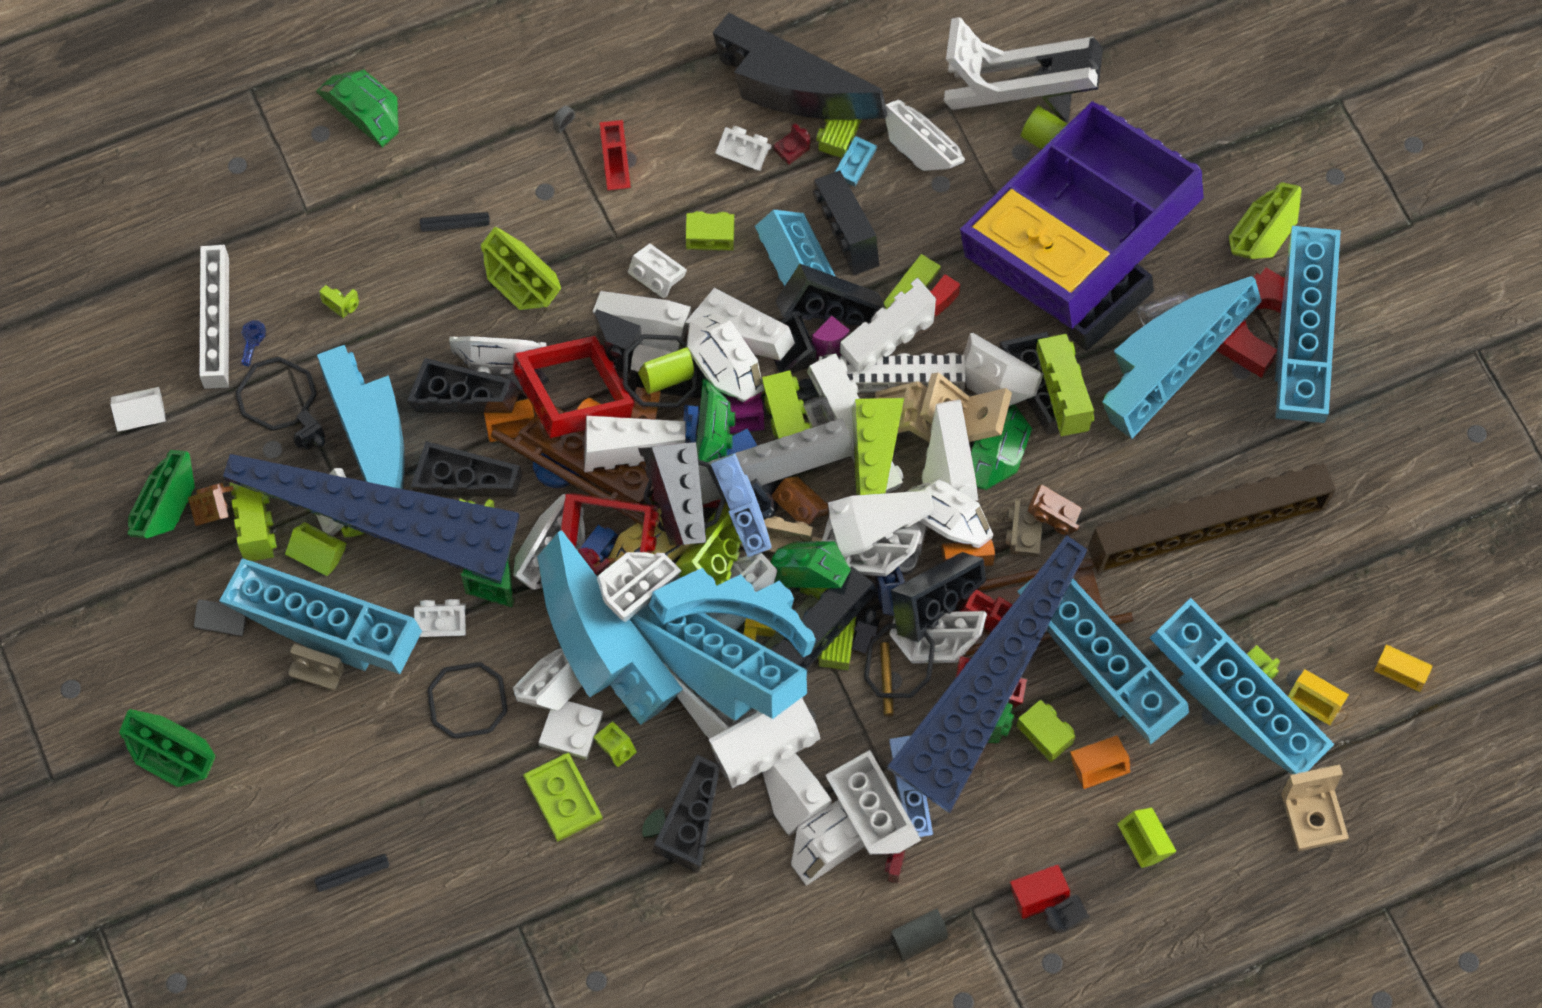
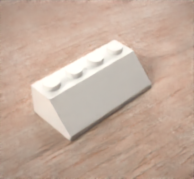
[709,698,820,788]
[826,750,921,854]

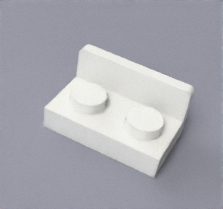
[716,125,772,171]
[628,244,687,298]
[414,599,466,637]

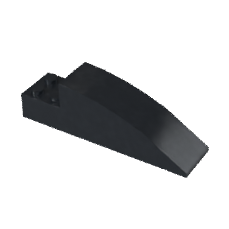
[713,12,887,120]

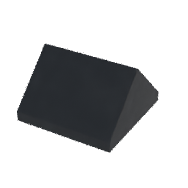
[774,316,816,374]

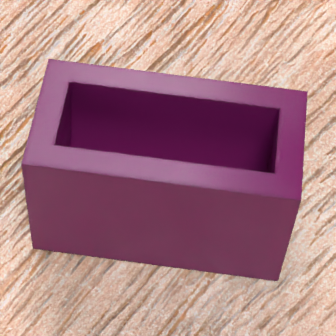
[812,316,850,360]
[725,395,765,434]

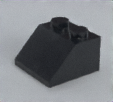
[595,309,642,370]

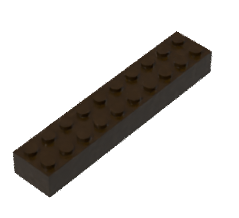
[1087,464,1336,573]

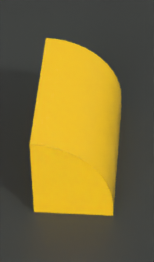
[1374,644,1433,692]
[1288,669,1349,725]

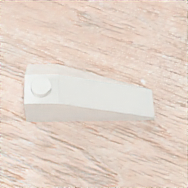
[593,291,691,352]
[922,399,978,501]
[664,663,759,739]
[762,753,831,836]

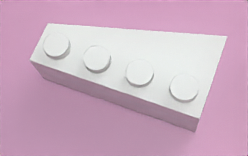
[840,278,936,373]
[685,288,795,360]
[584,416,685,472]

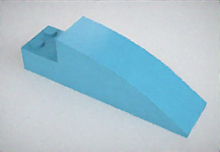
[1275,226,1341,423]
[1102,276,1262,439]
[317,345,405,489]
[537,530,683,725]
[219,558,422,674]
[1017,579,1189,745]
[1149,598,1334,775]
[630,603,807,721]

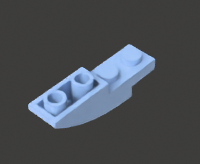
[711,453,772,557]
[889,736,933,837]

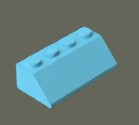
[755,210,835,286]

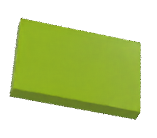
[523,752,603,842]

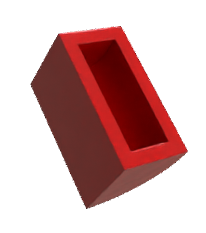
[1010,864,1070,919]

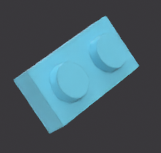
[835,136,876,187]

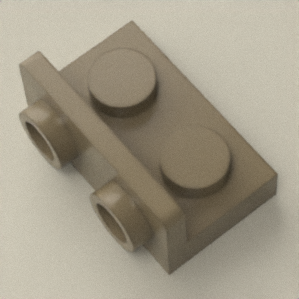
[1005,500,1042,557]
[288,644,344,691]

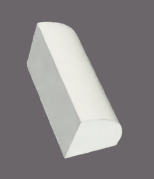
[110,387,166,432]

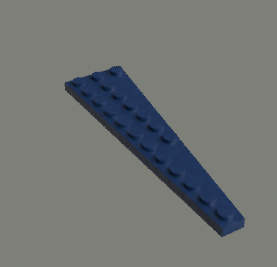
[223,454,520,584]
[888,535,1087,813]

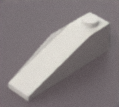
[828,491,934,557]

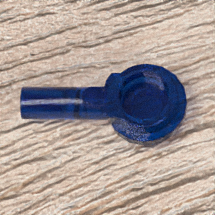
[241,320,266,366]

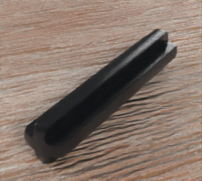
[420,212,490,232]
[314,853,389,892]

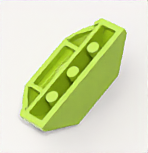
[1229,182,1302,259]
[481,227,561,310]

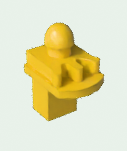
[744,618,776,642]

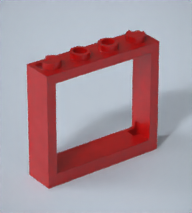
[512,336,635,438]
[561,493,660,554]

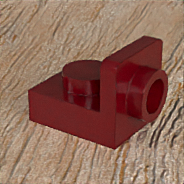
[773,123,811,165]
[577,547,616,577]
[882,850,905,883]

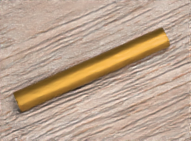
[880,642,894,717]

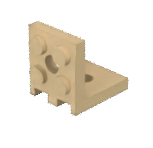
[920,372,1012,442]
[874,381,932,443]
[1281,765,1349,851]

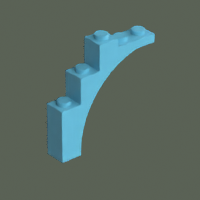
[649,568,816,657]

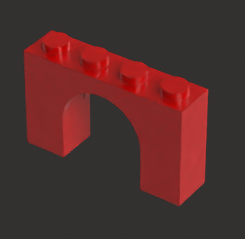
[1216,267,1285,378]

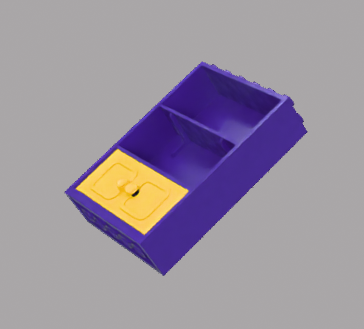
[960,101,1204,329]

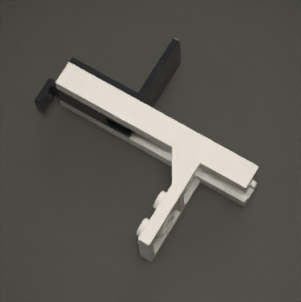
[944,17,1103,123]

